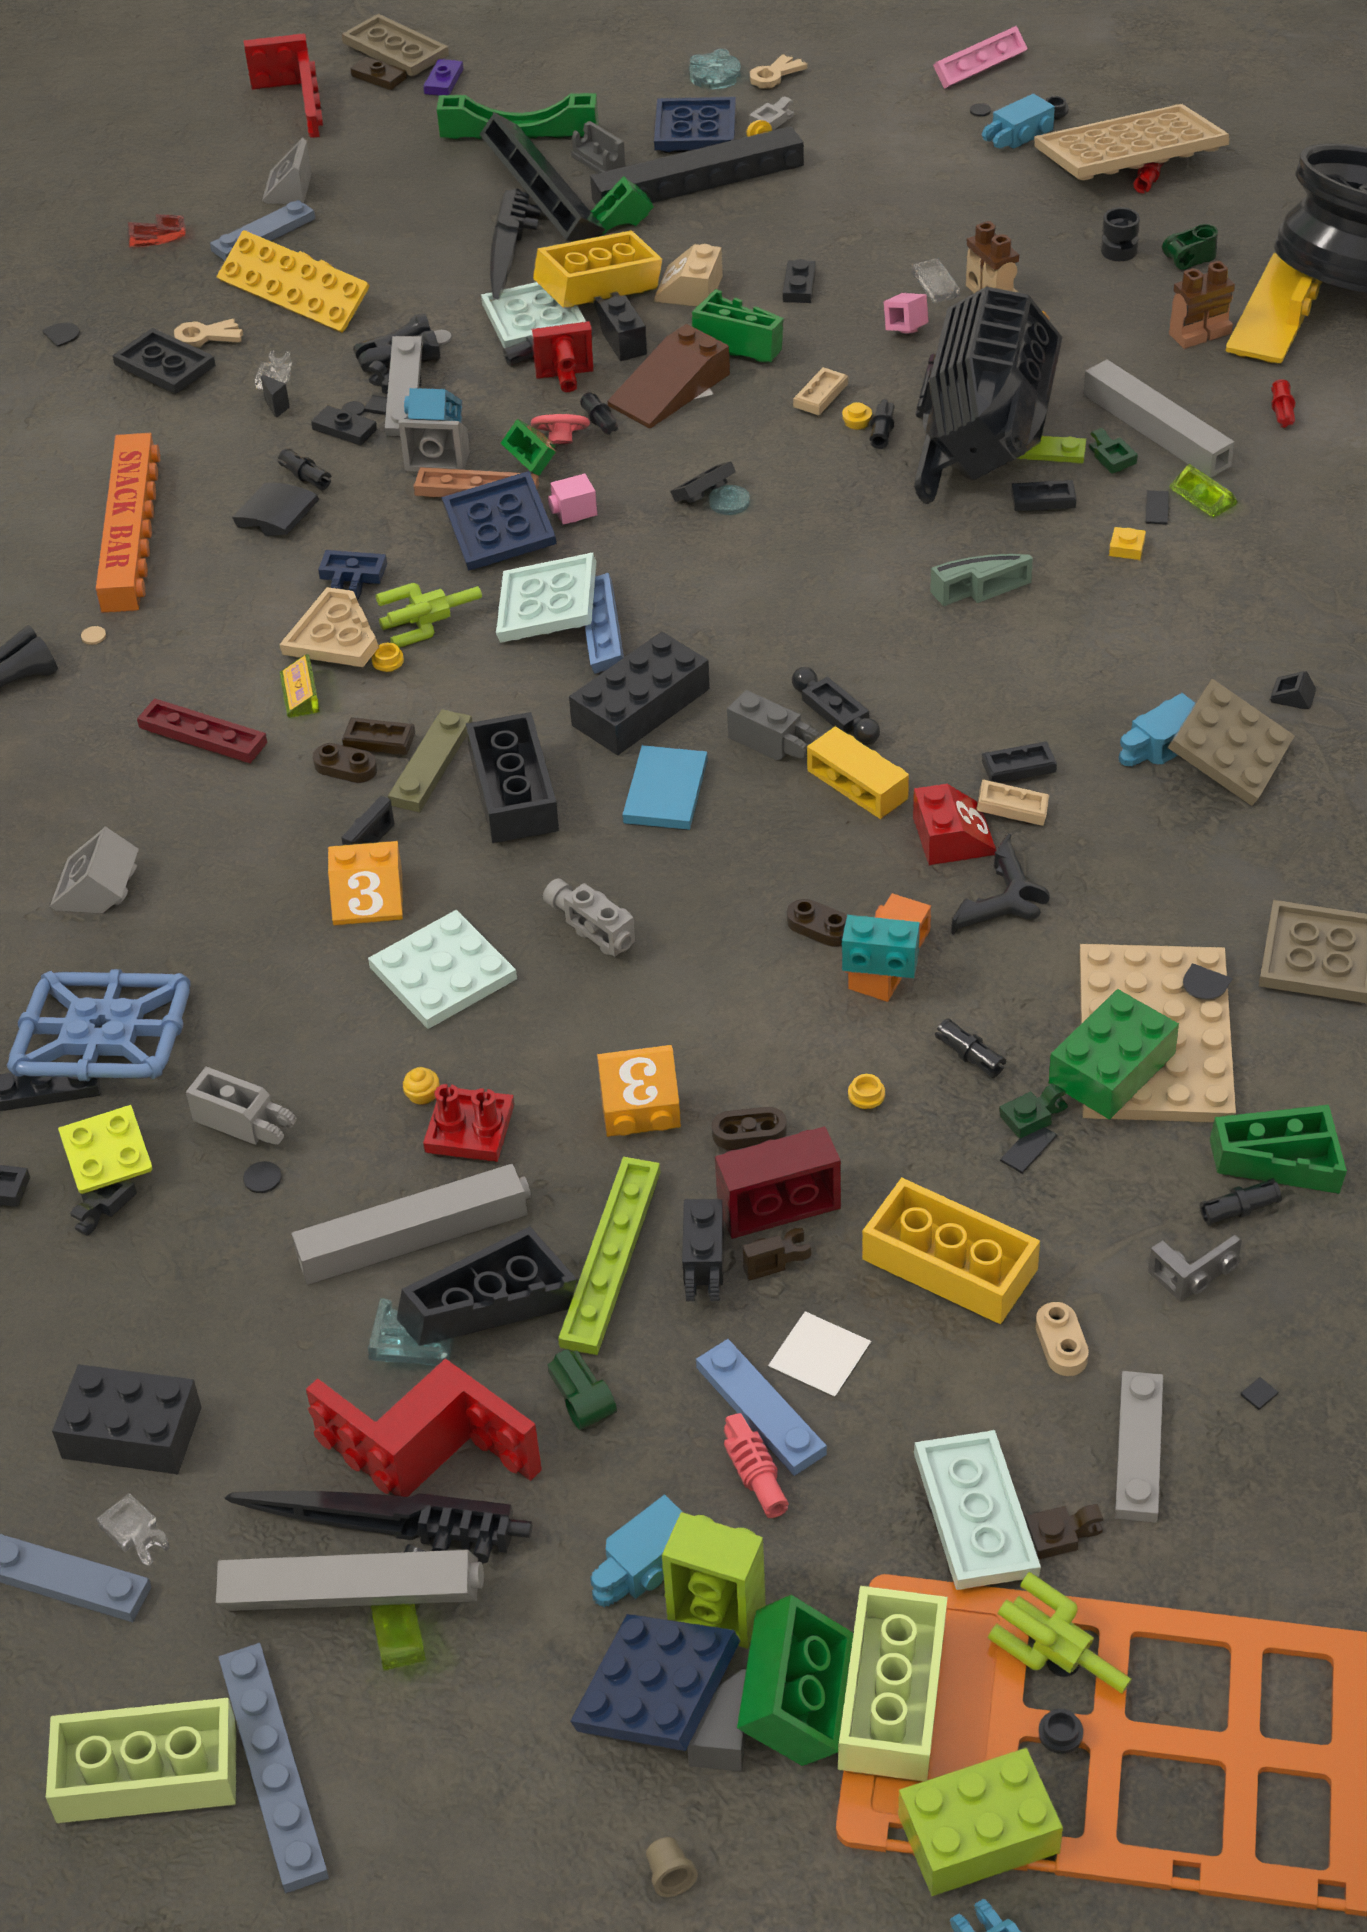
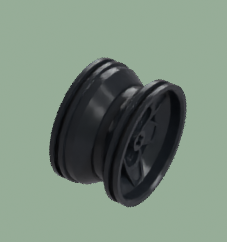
[1274,143,1367,293]

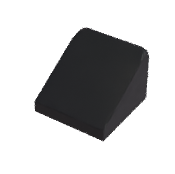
[261,374,290,417]
[1270,671,1316,709]

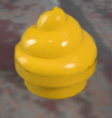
[403,1067,440,1104]

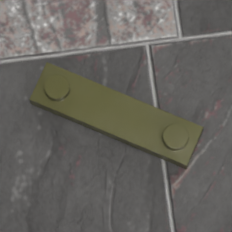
[388,709,472,813]

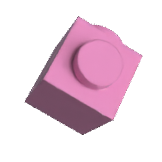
[884,293,929,334]
[548,474,597,524]

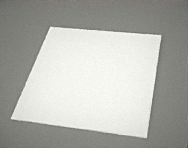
[768,1312,871,1396]

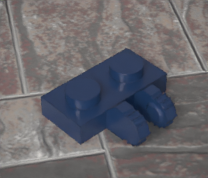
[318,550,387,600]

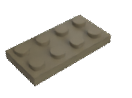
[342,14,449,77]

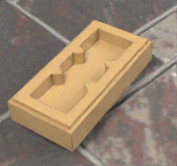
[793,367,848,415]
[976,780,1049,826]

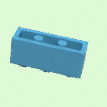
[404,388,462,422]

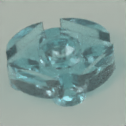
[689,49,741,89]

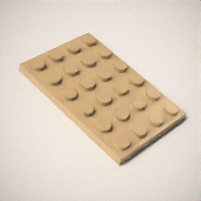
[1034,104,1229,180]
[1079,944,1236,1122]

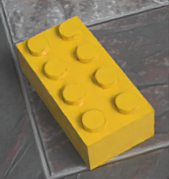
[533,231,662,308]
[862,1177,1040,1325]

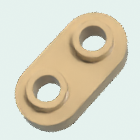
[1036,1302,1089,1376]

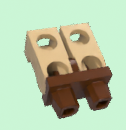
[966,221,1019,293]

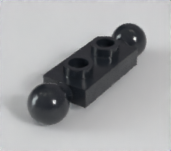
[792,667,880,745]

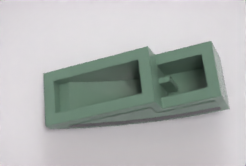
[930,554,1033,606]

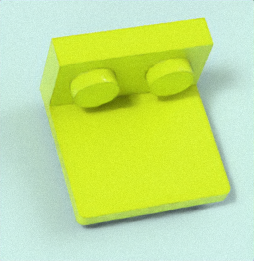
[58,1105,152,1194]

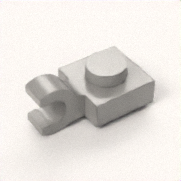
[749,96,794,130]

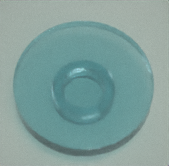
[709,485,750,515]

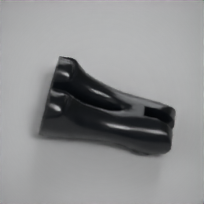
[353,314,440,373]
[0,625,58,688]

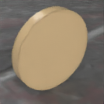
[81,626,106,645]

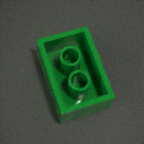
[1048,989,1179,1120]
[737,1595,854,1766]

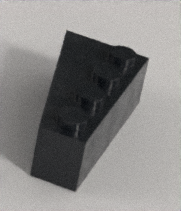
[396,1226,577,1346]

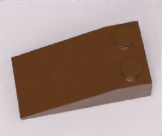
[607,324,730,429]

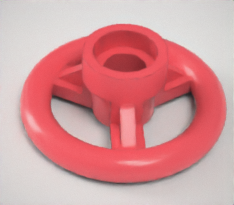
[530,414,590,444]

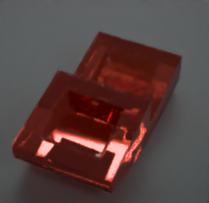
[127,214,186,247]

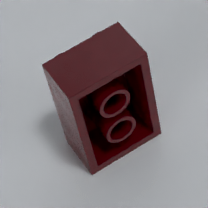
[715,1126,841,1239]

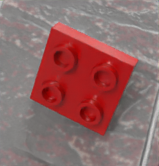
[532,321,594,392]
[423,1084,515,1162]

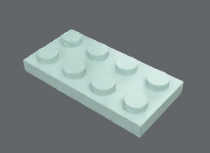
[914,1430,1041,1590]

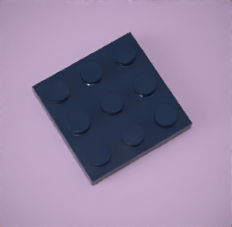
[654,97,736,152]
[442,471,557,571]
[570,1614,741,1751]

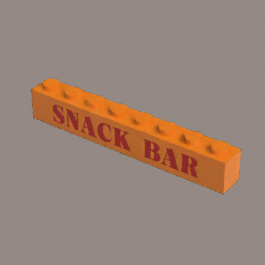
[96,433,160,613]

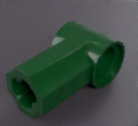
[547,1349,617,1430]

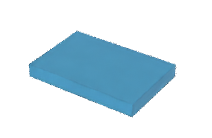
[623,745,708,830]

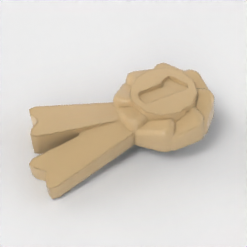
[750,55,807,89]
[174,319,243,348]

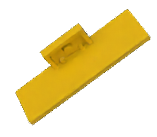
[217,230,370,333]
[1225,253,1322,363]

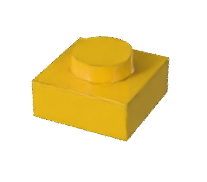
[1109,527,1146,560]

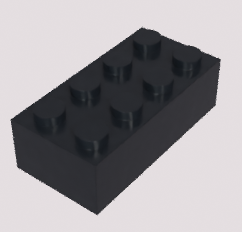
[569,631,710,756]
[466,712,559,844]

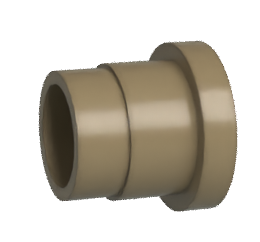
[646,1837,698,1897]

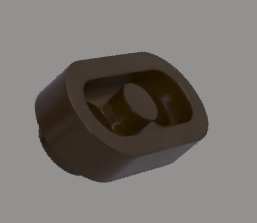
[313,743,377,783]
[787,899,847,947]
[711,1107,787,1149]

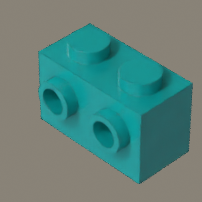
[842,915,920,978]

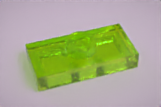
[371,1604,426,1671]

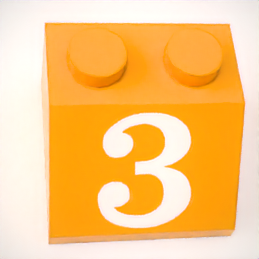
[328,841,403,925]
[597,1045,681,1137]

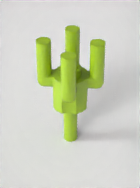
[376,583,482,648]
[988,1572,1132,1694]

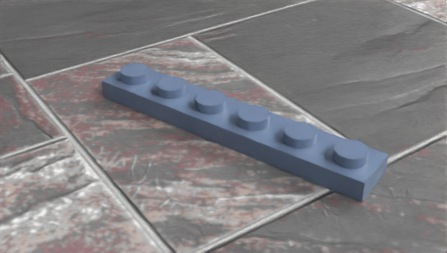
[218,1643,329,1893]

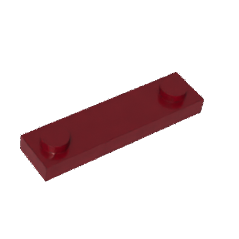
[137,698,268,764]

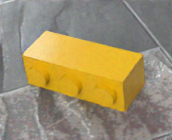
[807,726,909,819]

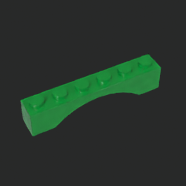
[437,93,599,139]

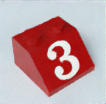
[913,784,996,865]

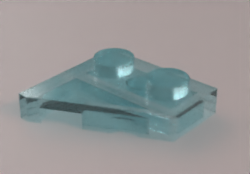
[368,1298,454,1365]

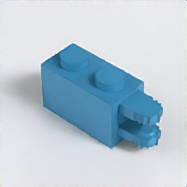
[981,93,1055,149]

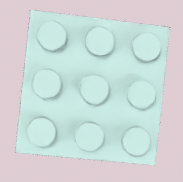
[481,282,586,348]
[496,552,597,643]
[368,910,517,1029]

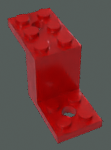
[306,1358,542,1497]

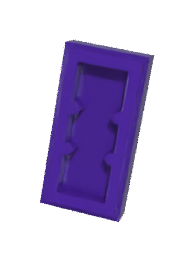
[423,59,464,96]

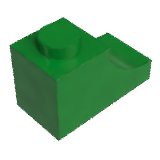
[590,176,654,235]
[500,419,556,476]

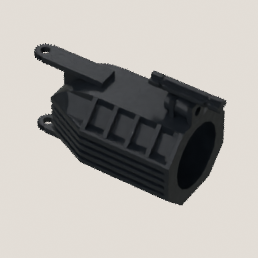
[914,286,1063,505]

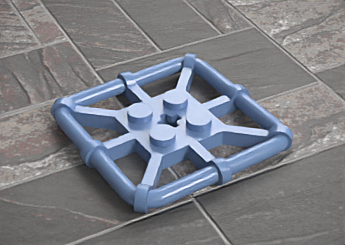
[7,969,190,1081]

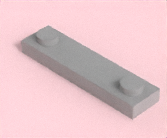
[385,336,423,436]
[1115,1371,1163,1523]

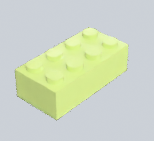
[838,1586,947,1781]
[46,1698,237,1823]

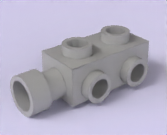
[543,878,635,957]

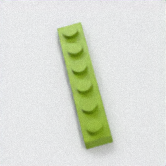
[558,1157,660,1355]

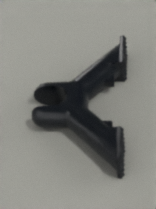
[951,833,1050,935]

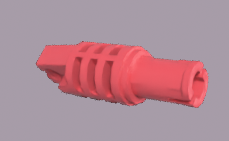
[724,1413,789,1518]

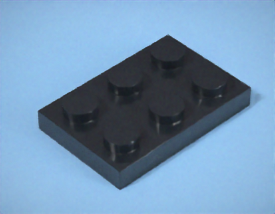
[112,328,216,394]

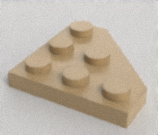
[279,587,379,667]

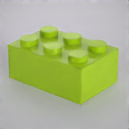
[662,1512,766,1649]
[898,1748,1063,1896]

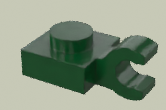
[1089,428,1138,474]
[999,1083,1068,1139]

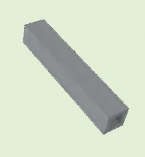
[1084,359,1234,478]
[291,1163,531,1285]
[216,1550,484,1611]

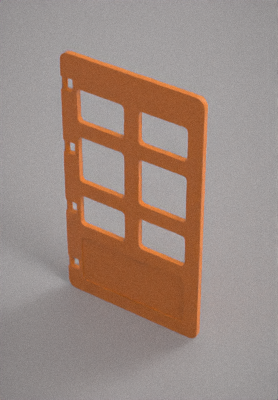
[836,1574,1367,1917]

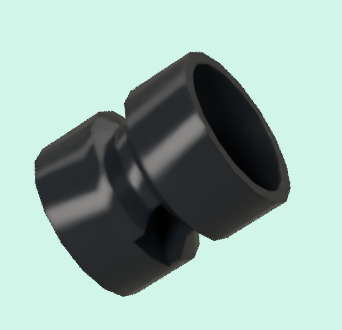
[1101,207,1140,262]

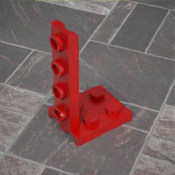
[243,33,323,138]

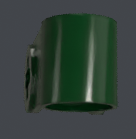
[1162,224,1218,270]

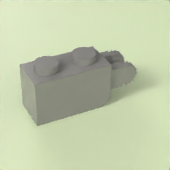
[186,1066,297,1145]

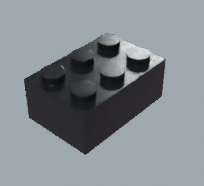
[52,1364,202,1475]

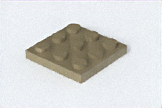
[1168,679,1295,806]
[1259,900,1367,1003]

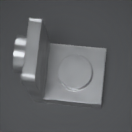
[1148,1235,1242,1302]

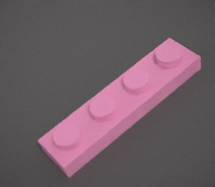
[933,26,1028,89]

